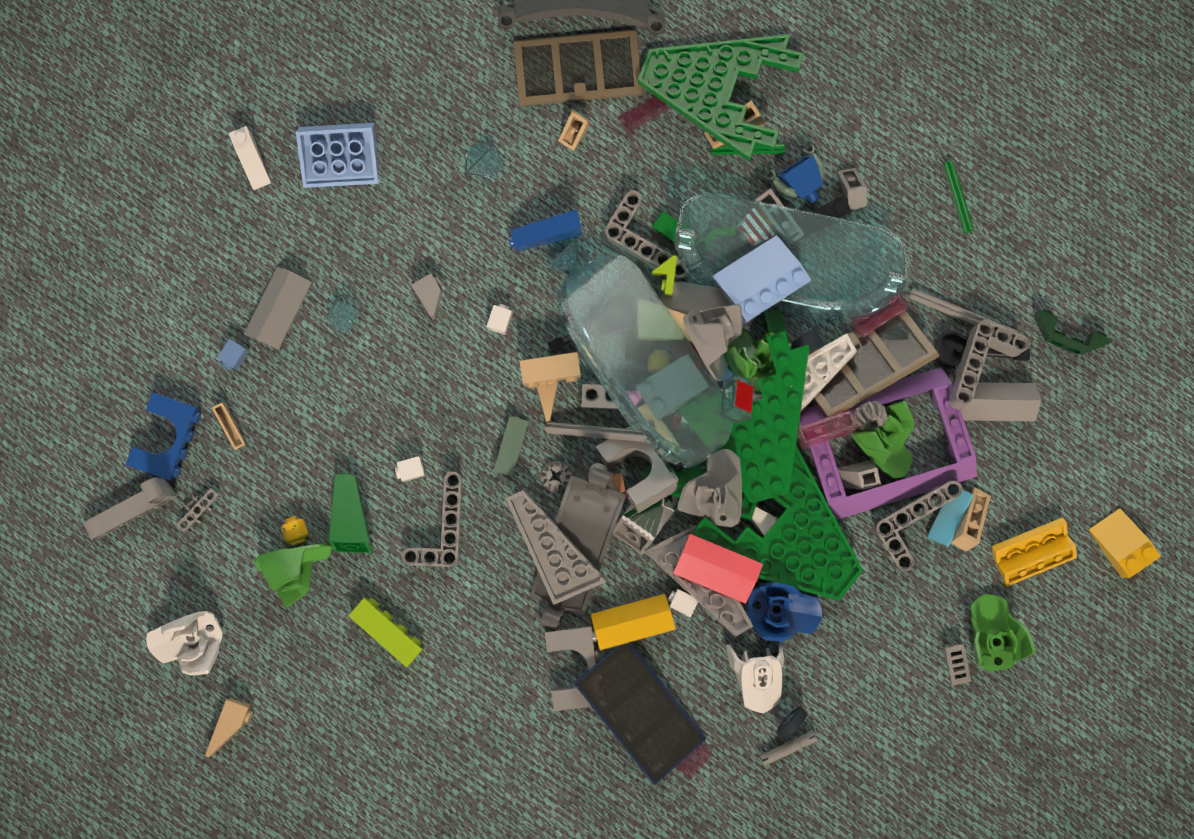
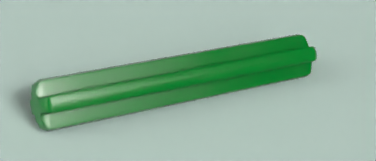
[711,144,785,155]
[943,161,974,234]

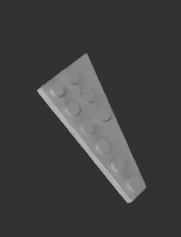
[505,490,607,605]
[645,525,754,637]

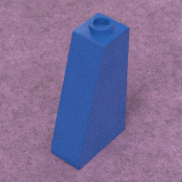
[508,210,582,252]

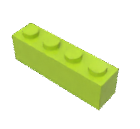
[348,598,424,668]

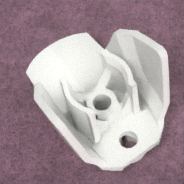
[146,611,223,676]
[726,641,784,713]

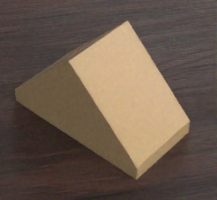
[558,110,590,151]

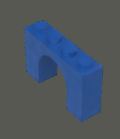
[125,392,201,481]

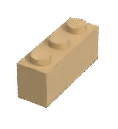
[520,352,581,388]

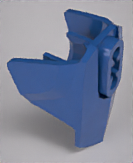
[746,582,822,641]

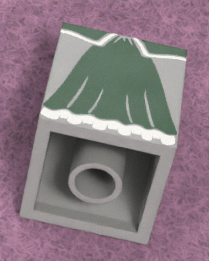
[613,498,676,555]

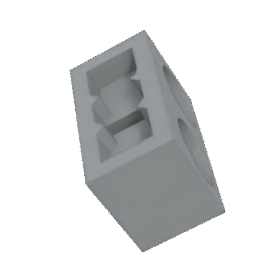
[581,381,621,410]

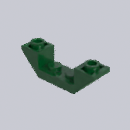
[1034,309,1112,355]

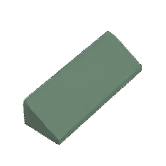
[494,416,529,477]

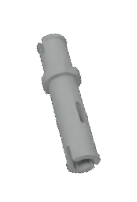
[760,730,818,766]

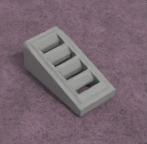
[942,643,971,686]

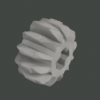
[853,401,888,432]

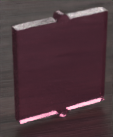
[666,732,712,780]

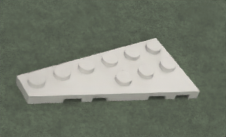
[758,334,857,411]

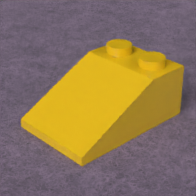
[1088,508,1161,578]

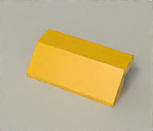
[992,517,1077,587]
[591,594,676,650]

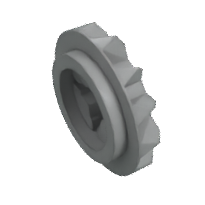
[541,461,571,492]

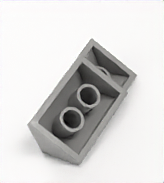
[244,267,312,350]
[959,382,1041,422]

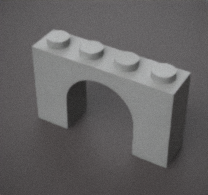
[596,424,678,513]
[545,626,604,711]

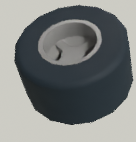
[790,329,825,355]

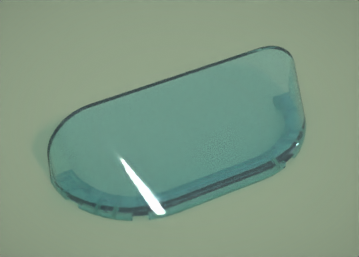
[675,193,909,320]
[557,254,733,468]

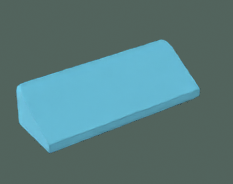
[927,486,974,547]

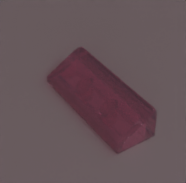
[617,96,672,133]
[850,292,910,338]
[798,410,858,449]

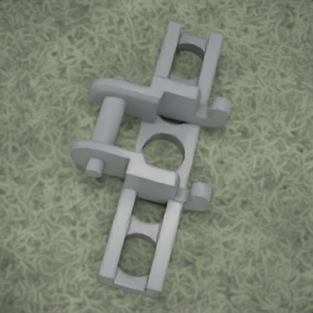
[176,488,220,533]

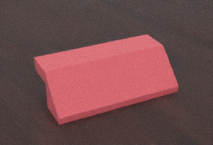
[673,534,763,603]

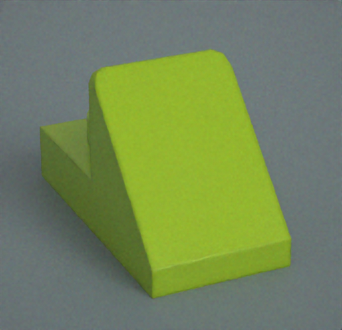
[652,255,677,296]

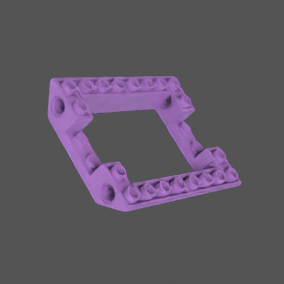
[799,367,977,520]

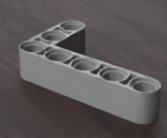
[605,190,688,281]
[949,320,1029,410]
[401,472,463,567]
[83,478,176,541]
[875,481,963,571]

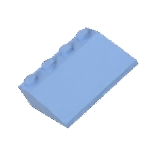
[296,123,379,188]
[712,235,811,325]

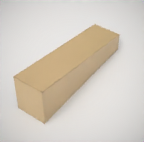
[212,402,246,450]

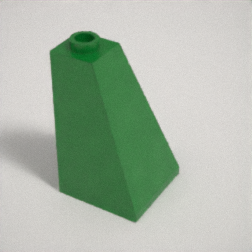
[329,472,373,553]

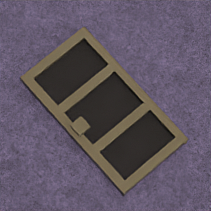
[513,29,643,107]
[814,304,939,420]

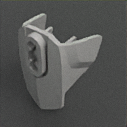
[683,304,743,381]
[677,449,742,527]

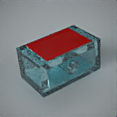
[721,375,754,424]

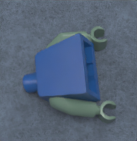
[764,145,824,204]

